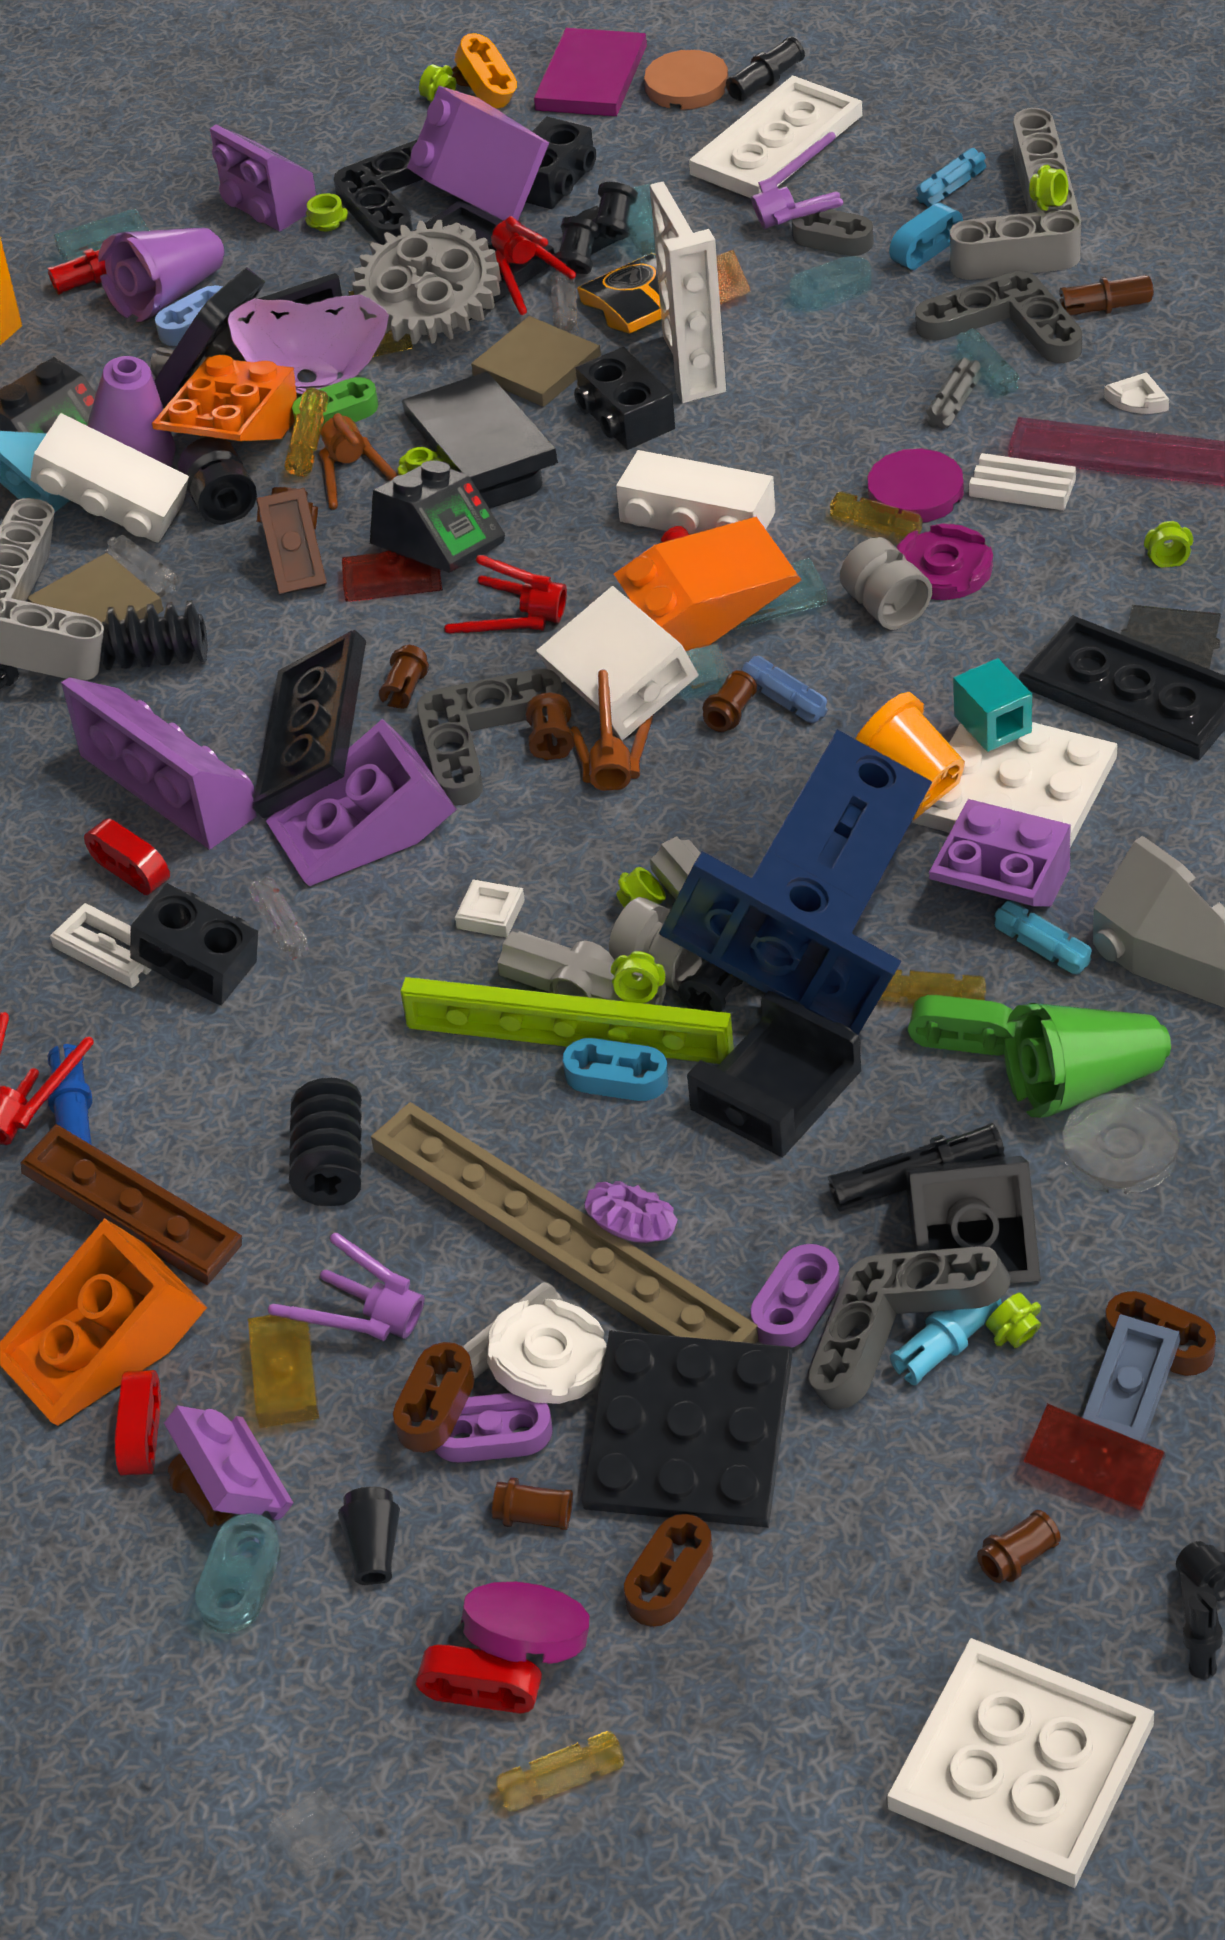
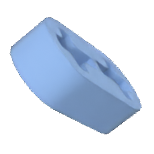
[155,285,223,346]

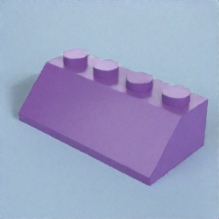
[61,677,257,850]

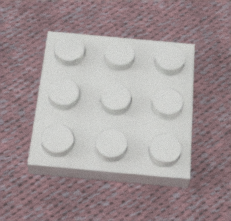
[912,722,1117,847]
[887,1638,1154,1888]

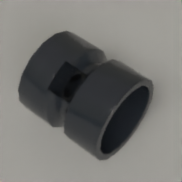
[178,437,257,525]

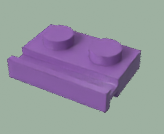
[164,1405,293,1520]

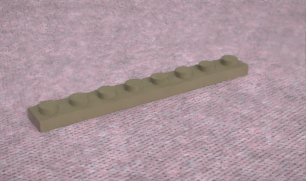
[371,1102,759,1343]

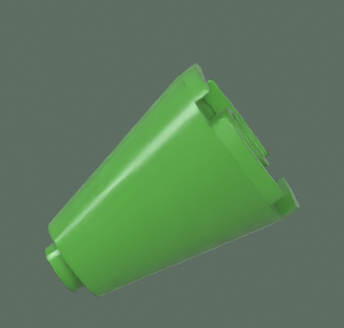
[1004,1003,1171,1118]

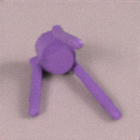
[751,132,843,230]
[268,1233,425,1341]

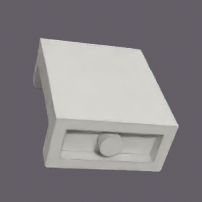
[536,586,699,741]

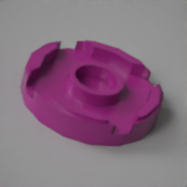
[867,448,964,523]
[897,523,993,600]
[461,1581,590,1664]

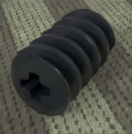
[101,600,208,670]
[289,1078,362,1206]

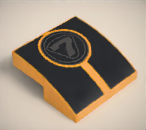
[577,253,661,334]

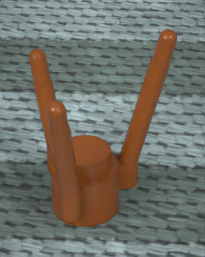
[319,413,399,510]
[570,669,654,791]

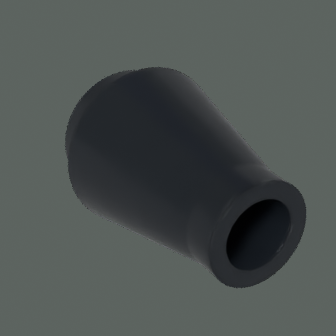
[338,1487,400,1585]

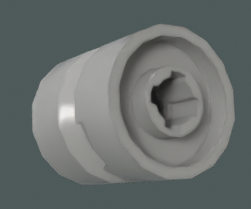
[840,537,932,630]
[609,897,702,991]

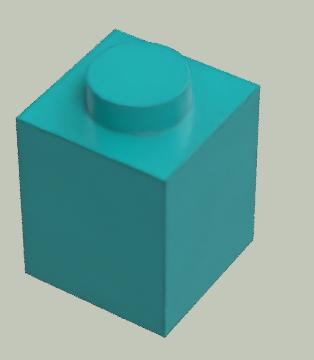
[953,658,1032,752]

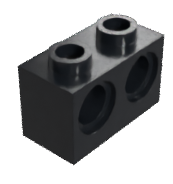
[525,116,596,209]
[574,347,675,450]
[130,883,258,1006]

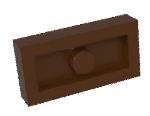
[256,488,327,595]

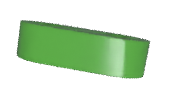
[292,377,378,435]
[908,995,1016,1056]

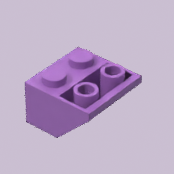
[210,125,316,232]
[929,799,1071,907]

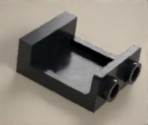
[687,991,861,1158]

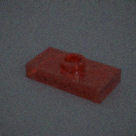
[342,551,443,602]
[1024,1403,1166,1512]

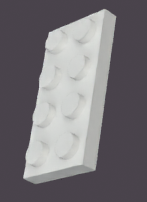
[689,75,862,198]

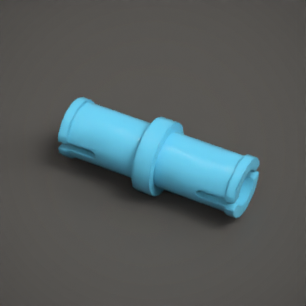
[890,1299,1002,1385]

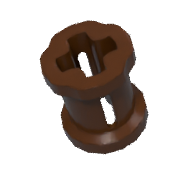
[525,692,575,760]

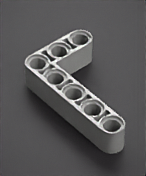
[950,108,1081,280]
[0,498,104,680]

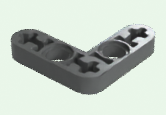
[915,271,1082,363]
[417,669,563,806]
[808,1246,1011,1410]

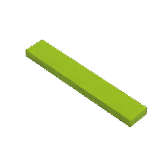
[400,977,734,1064]

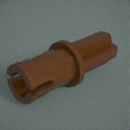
[1059,275,1154,316]

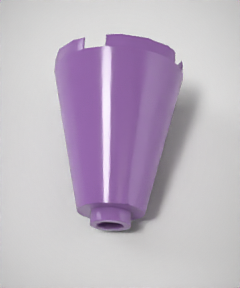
[98,228,224,322]
[86,356,175,467]

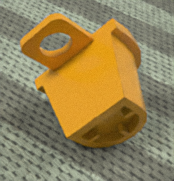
[855,692,965,820]

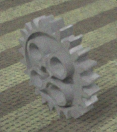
[352,220,501,344]

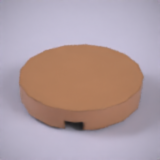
[644,50,729,110]

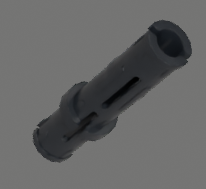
[828,1123,1005,1212]

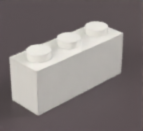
[30,413,189,543]
[616,450,775,535]

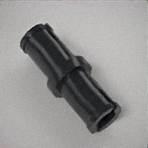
[726,36,805,102]

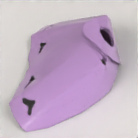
[227,294,389,395]

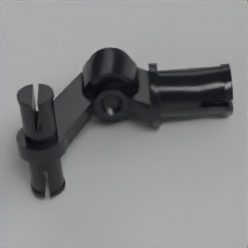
[1176,1541,1225,1679]

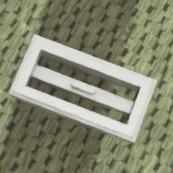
[969,453,1076,511]
[50,903,151,988]

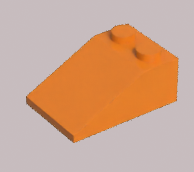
[614,516,801,659]
[0,1218,207,1426]

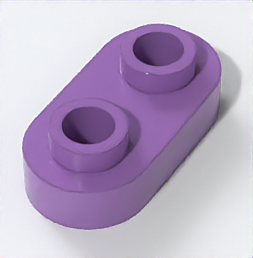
[751,1244,840,1348]
[429,1393,553,1463]

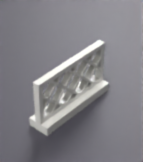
[650,182,726,403]

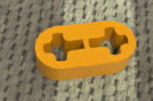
[454,33,517,109]

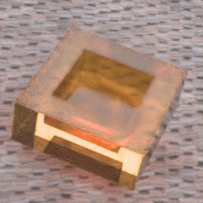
[717,250,751,306]

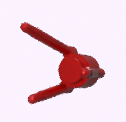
[491,216,576,315]
[444,555,567,633]
[0,1012,94,1145]

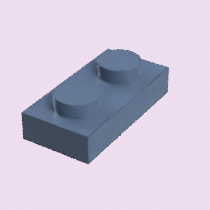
[1080,1314,1180,1451]

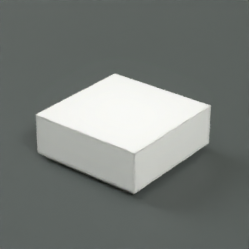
[455,880,525,938]

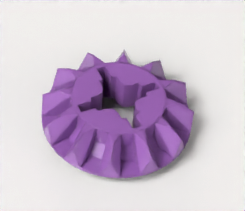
[584,1181,678,1243]

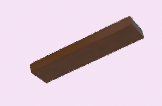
[21,1124,242,1285]

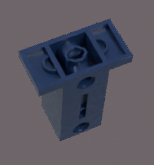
[659,729,932,1035]

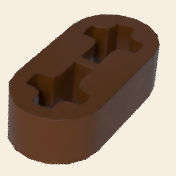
[1105,1291,1216,1376]
[393,1342,475,1453]
[624,1514,713,1627]

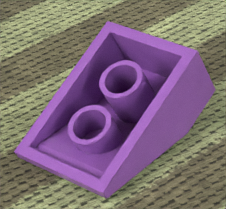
[407,86,549,221]
[266,719,457,886]

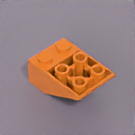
[152,355,297,441]

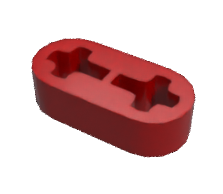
[84,818,170,895]
[115,1370,161,1475]
[416,1645,542,1714]

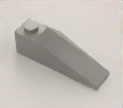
[1093,836,1225,1008]

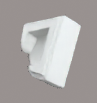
[1104,373,1169,414]

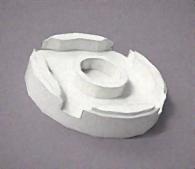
[487,1299,607,1404]

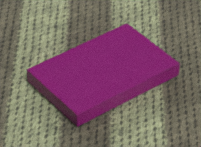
[534,28,647,116]

